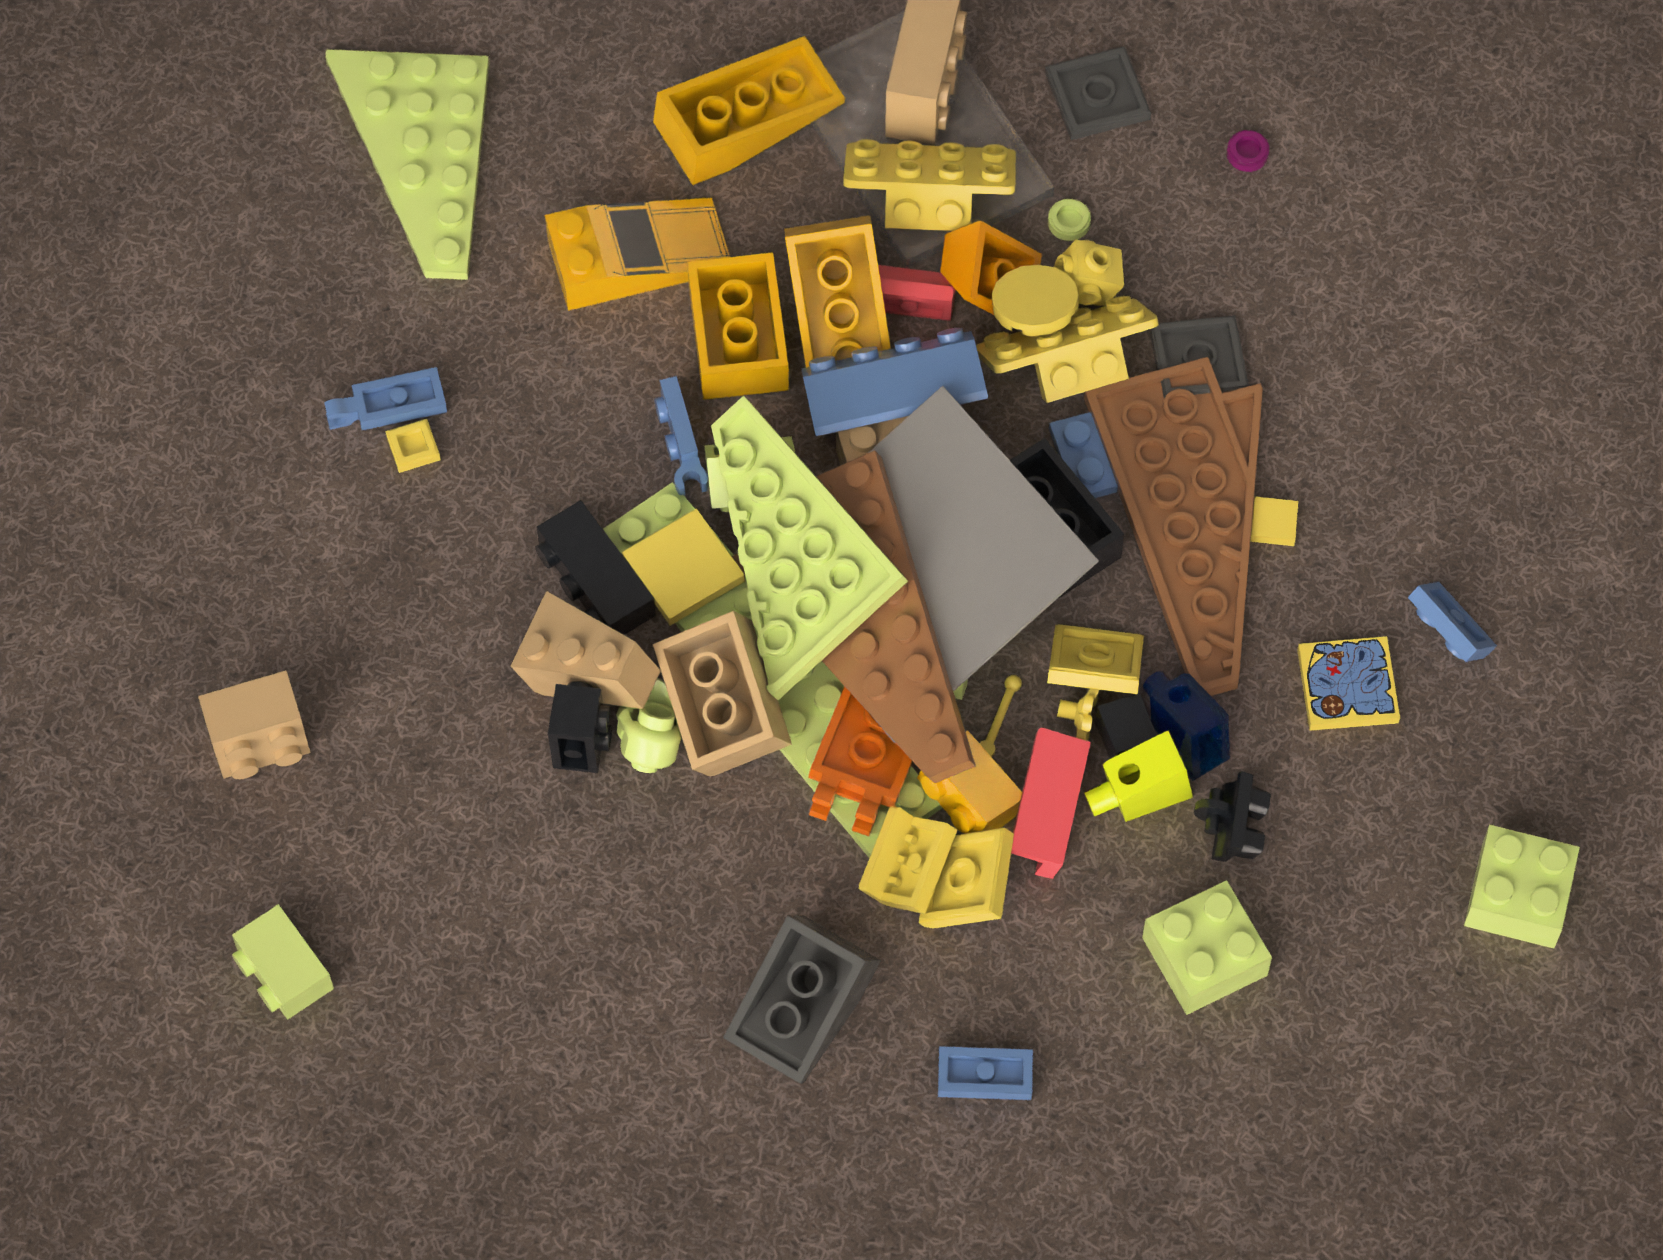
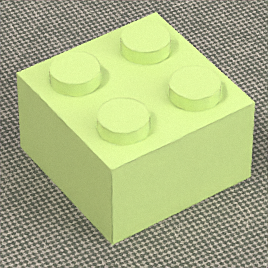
[1464,825,1580,948]
[1142,880,1272,1015]

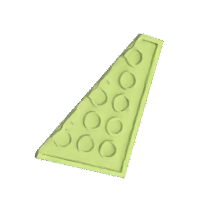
[325,49,489,280]
[711,396,908,700]

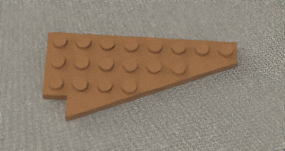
[1084,357,1263,700]
[732,450,976,783]

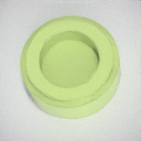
[1048,199,1091,241]

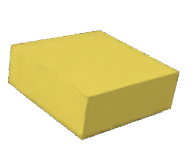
[385,419,441,473]
[1250,497,1298,546]

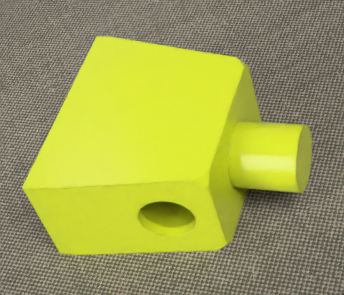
[1084,731,1193,822]

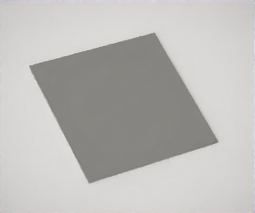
[868,386,1099,743]

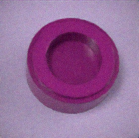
[1226,130,1270,172]

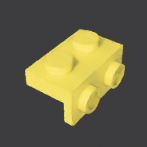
[859,806,957,914]

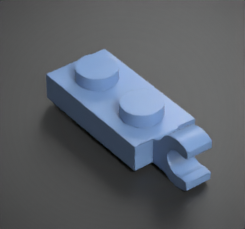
[324,367,447,430]
[654,376,708,496]

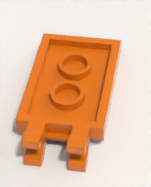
[808,686,913,837]

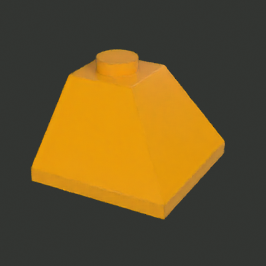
[940,220,1042,315]

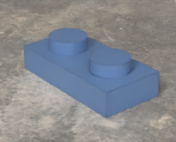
[1049,412,1118,498]
[1408,582,1497,662]
[938,1046,1033,1100]

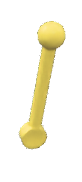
[980,675,1022,757]

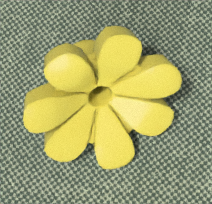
[1057,688,1099,741]

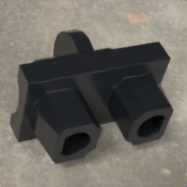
[1194,771,1271,862]

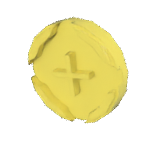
[992,264,1079,336]

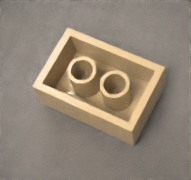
[885,0,967,145]
[653,611,792,777]

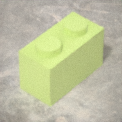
[232,904,334,1020]

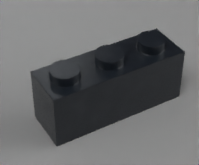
[535,500,656,635]

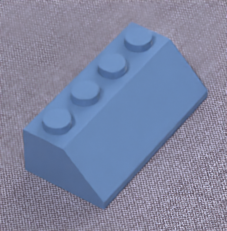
[802,328,988,436]

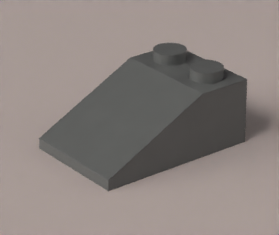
[723,915,881,1084]

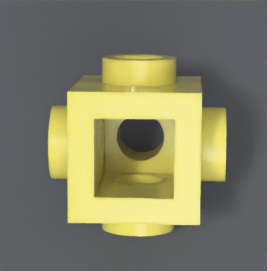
[1054,240,1124,306]

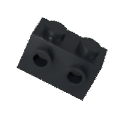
[548,682,612,773]

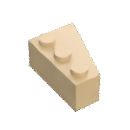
[511,591,661,709]

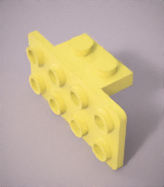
[843,139,1016,231]
[976,296,1159,403]

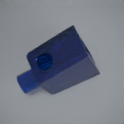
[1143,671,1230,781]

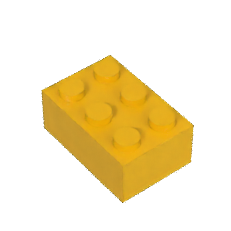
[687,253,789,400]

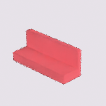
[878,265,956,321]
[1011,728,1091,879]

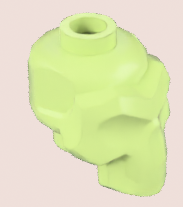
[616,678,681,773]

